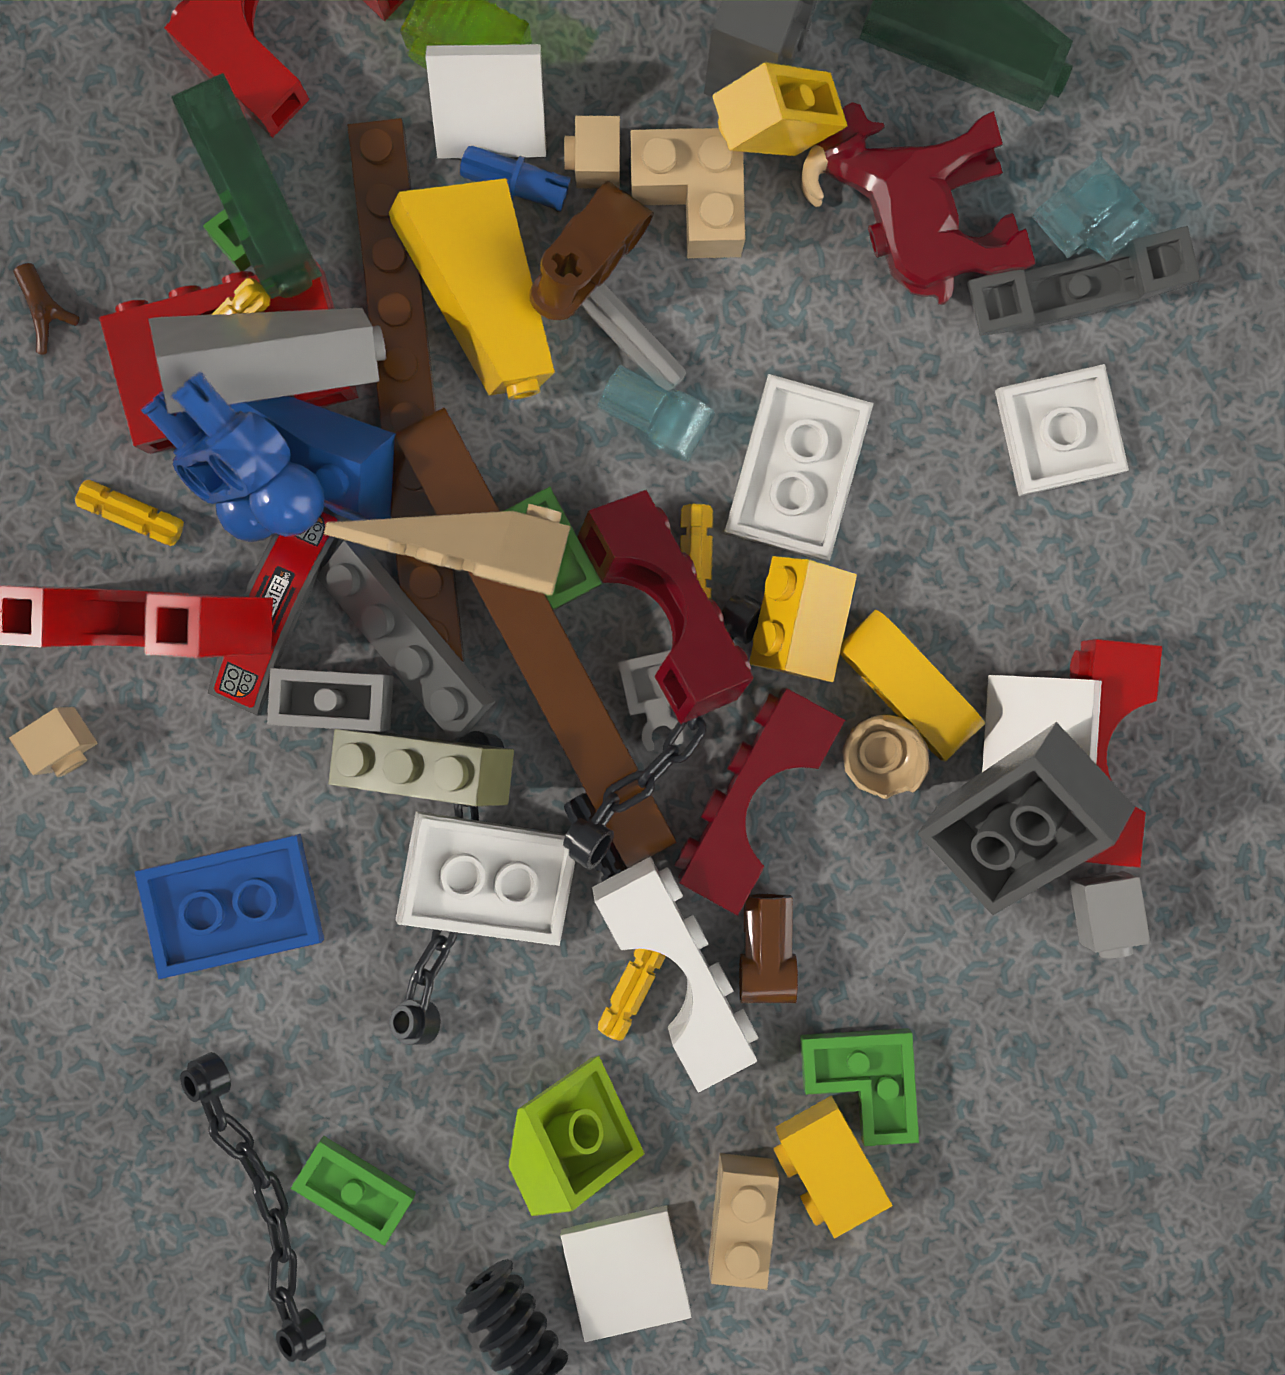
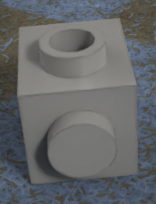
[1069,871,1151,959]

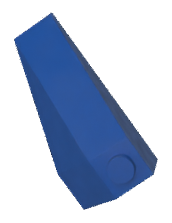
[228,396,395,521]

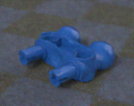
[141,371,324,542]

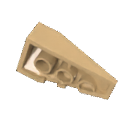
[324,504,570,595]

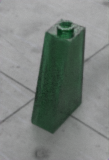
[859,0,1073,112]
[171,73,322,299]

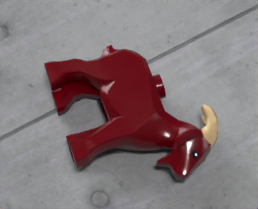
[801,102,1035,305]

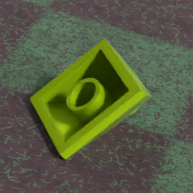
[508,1056,645,1216]

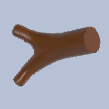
[13,263,80,355]

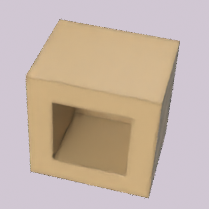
[564,116,620,188]
[9,707,98,777]

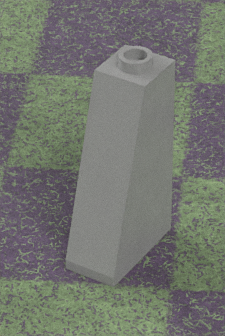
[149,308,386,414]

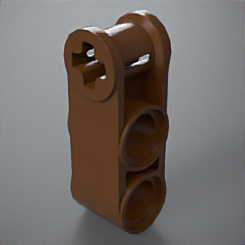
[530,181,654,321]

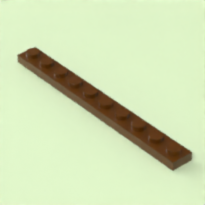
[347,118,465,662]

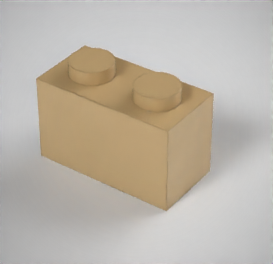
[708,1153,779,1290]

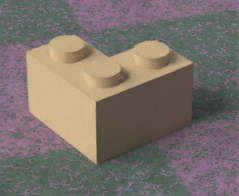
[631,128,745,258]

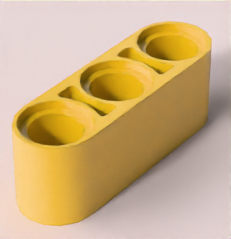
[840,609,985,762]

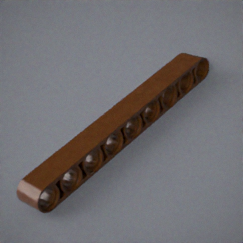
[395,407,677,868]

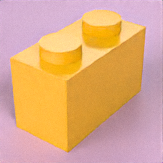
[712,62,847,156]
[749,556,857,682]
[773,1095,893,1239]

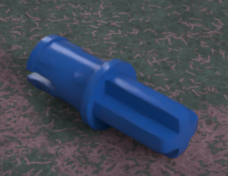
[460,146,571,212]

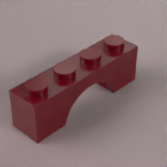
[577,490,754,724]
[674,688,845,916]

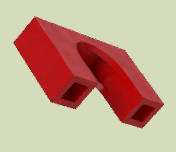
[164,0,405,138]
[99,257,359,454]
[0,585,273,658]

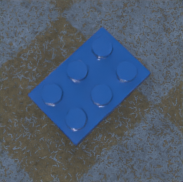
[135,833,324,979]

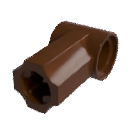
[739,894,798,1003]

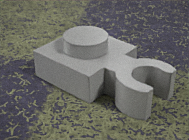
[618,650,684,751]

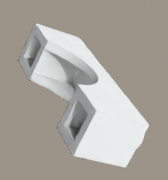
[592,856,758,1093]

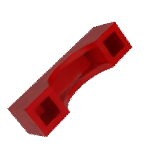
[1070,639,1163,868]

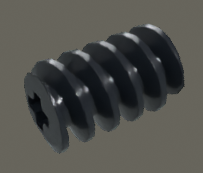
[456,1259,568,1375]

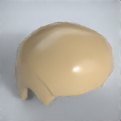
[842,715,930,799]

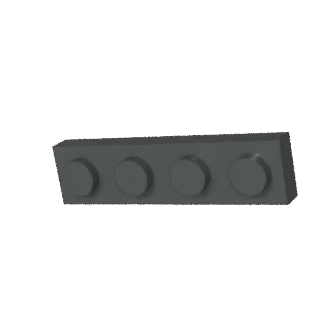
[317,540,496,741]

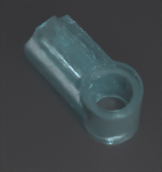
[597,365,715,462]

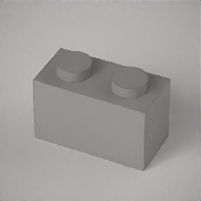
[267,668,394,732]

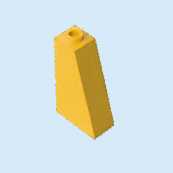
[389,178,555,400]

